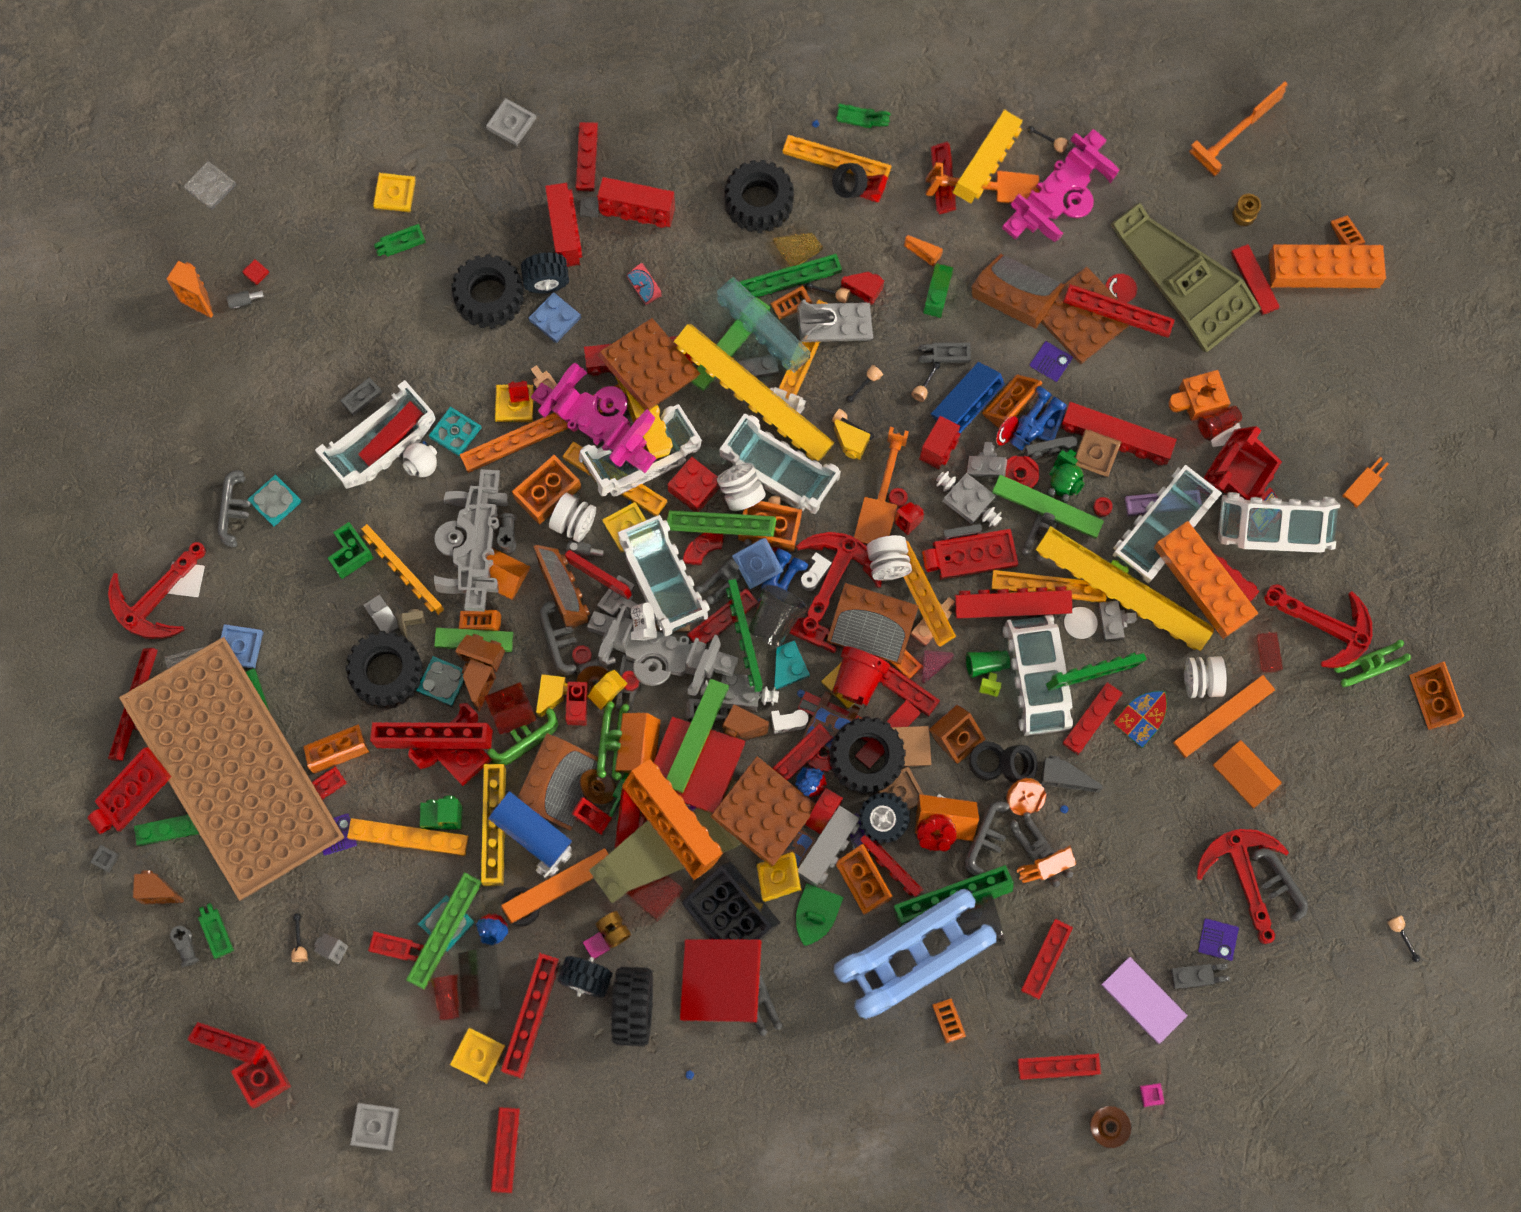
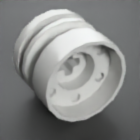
[717,463,766,511]
[549,492,596,542]
[866,535,912,581]
[1184,656,1227,698]

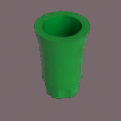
[965,650,1010,679]

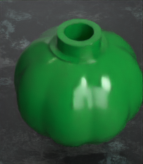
[1049,463,1085,497]

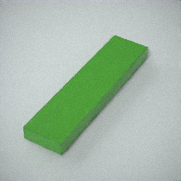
[434,628,514,652]

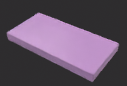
[1101,957,1187,1044]

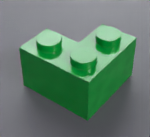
[328,522,373,579]
[420,796,463,830]

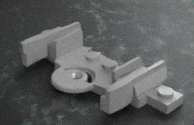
[434,469,508,612]
[587,605,739,696]

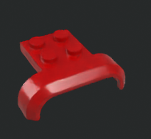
[408,703,492,786]

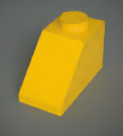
[834,419,870,460]
[588,670,628,710]
[536,675,567,717]

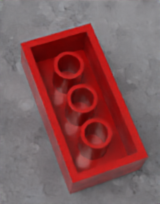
[597,177,675,228]
[545,183,583,267]

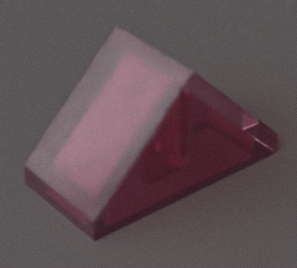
[921,650,954,684]

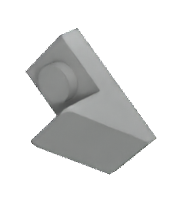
[364,594,399,634]

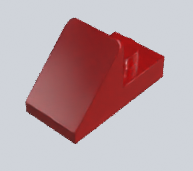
[859,174,888,203]
[571,797,611,835]

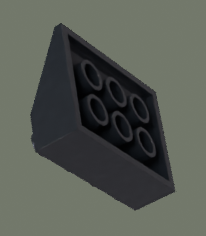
[681,862,781,940]

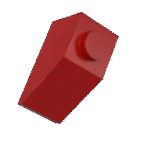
[841,272,884,305]
[894,502,925,535]
[805,788,843,835]

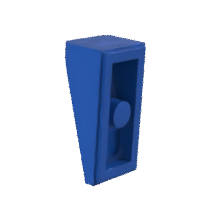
[1036,402,1066,441]

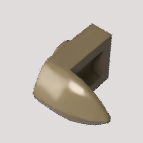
[397,609,426,638]

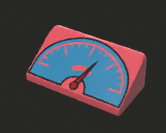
[626,263,661,305]

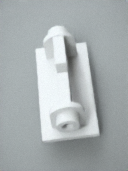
[770,387,806,414]
[535,846,572,880]

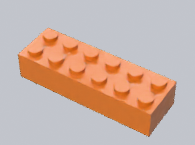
[1268,244,1386,288]
[1153,521,1258,639]
[622,759,723,880]

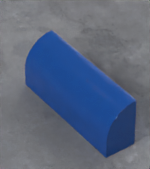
[931,362,1005,433]
[488,791,572,868]

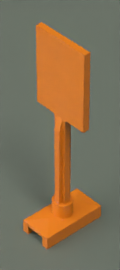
[1190,81,1288,177]
[926,163,1039,204]
[854,427,909,544]

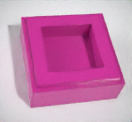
[583,932,610,960]
[1140,1083,1165,1107]

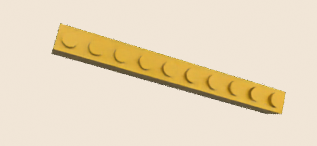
[674,324,835,461]
[1036,526,1214,651]

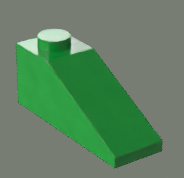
[923,263,954,318]

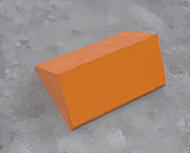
[982,374,1042,429]
[486,548,531,600]
[1409,662,1464,730]
[615,713,661,773]
[303,724,369,774]
[1213,740,1282,809]
[915,794,979,841]
[836,844,892,914]

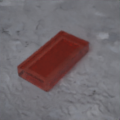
[1257,632,1283,673]

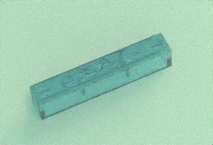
[717,277,810,373]

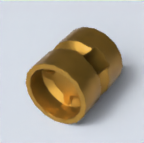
[1232,194,1261,226]
[595,911,632,949]

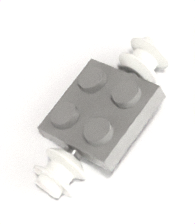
[936,471,1002,527]
[701,674,779,712]

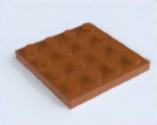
[1041,267,1130,365]
[598,318,700,410]
[710,756,816,867]

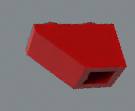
[566,682,588,726]

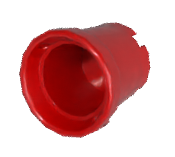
[832,646,890,707]

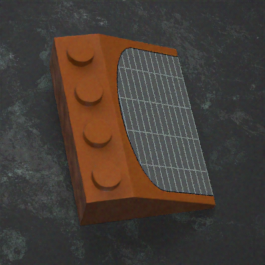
[972,254,1064,329]
[533,545,590,629]
[827,583,919,665]
[518,733,598,831]

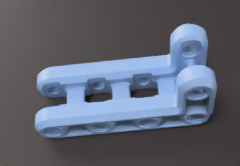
[834,889,997,1019]

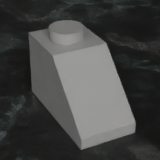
[314,933,348,965]

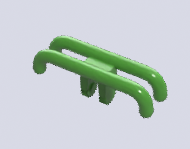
[1333,640,1411,687]
[597,702,629,780]
[487,708,558,766]

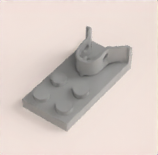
[797,300,873,342]

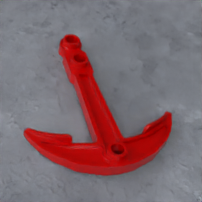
[796,532,882,634]
[108,542,206,639]
[1264,589,1373,668]
[1197,829,1289,944]

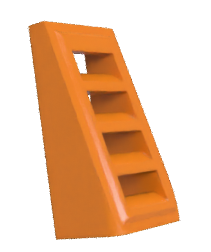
[1330,215,1365,245]
[904,235,943,266]
[771,286,813,320]
[459,610,501,631]
[932,999,966,1044]

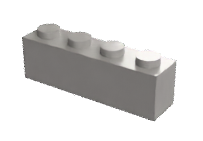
[798,806,860,887]

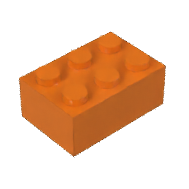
[512,455,581,525]
[738,501,802,552]

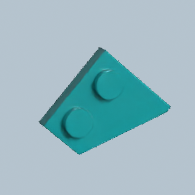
[774,641,810,691]

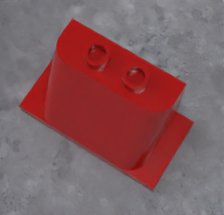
[1197,426,1282,500]

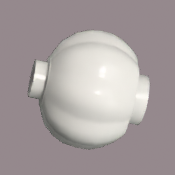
[403,443,437,477]

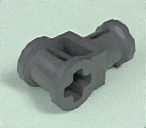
[497,513,517,554]
[170,926,199,967]

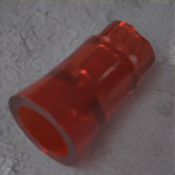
[1197,405,1243,441]
[430,974,459,1021]

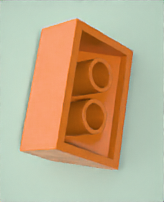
[167,261,213,318]

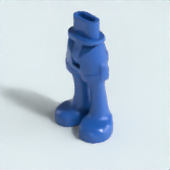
[1010,386,1067,451]
[756,548,808,617]

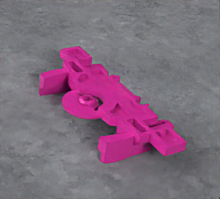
[1002,129,1119,242]
[531,363,656,473]

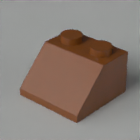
[455,634,505,672]
[462,659,496,712]
[723,705,769,741]
[928,705,985,764]
[133,870,184,904]

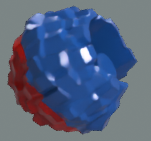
[795,767,827,797]
[476,913,508,946]

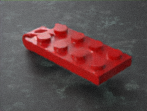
[922,529,1019,580]
[87,747,171,834]

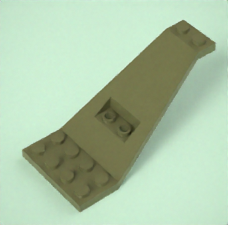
[1110,203,1261,352]
[589,776,742,903]

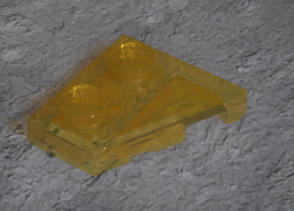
[773,233,823,267]

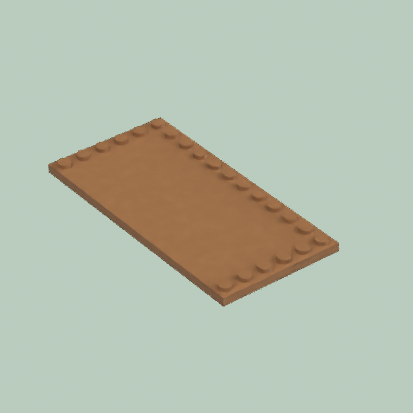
[119,637,345,901]

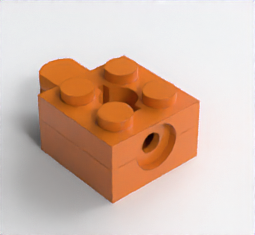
[1168,370,1231,421]

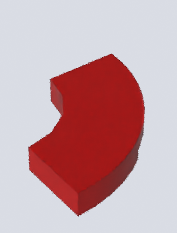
[683,533,723,565]

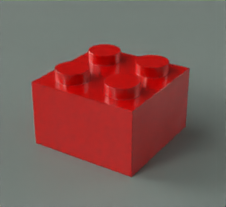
[919,416,961,470]
[668,457,721,512]
[231,1049,291,1109]

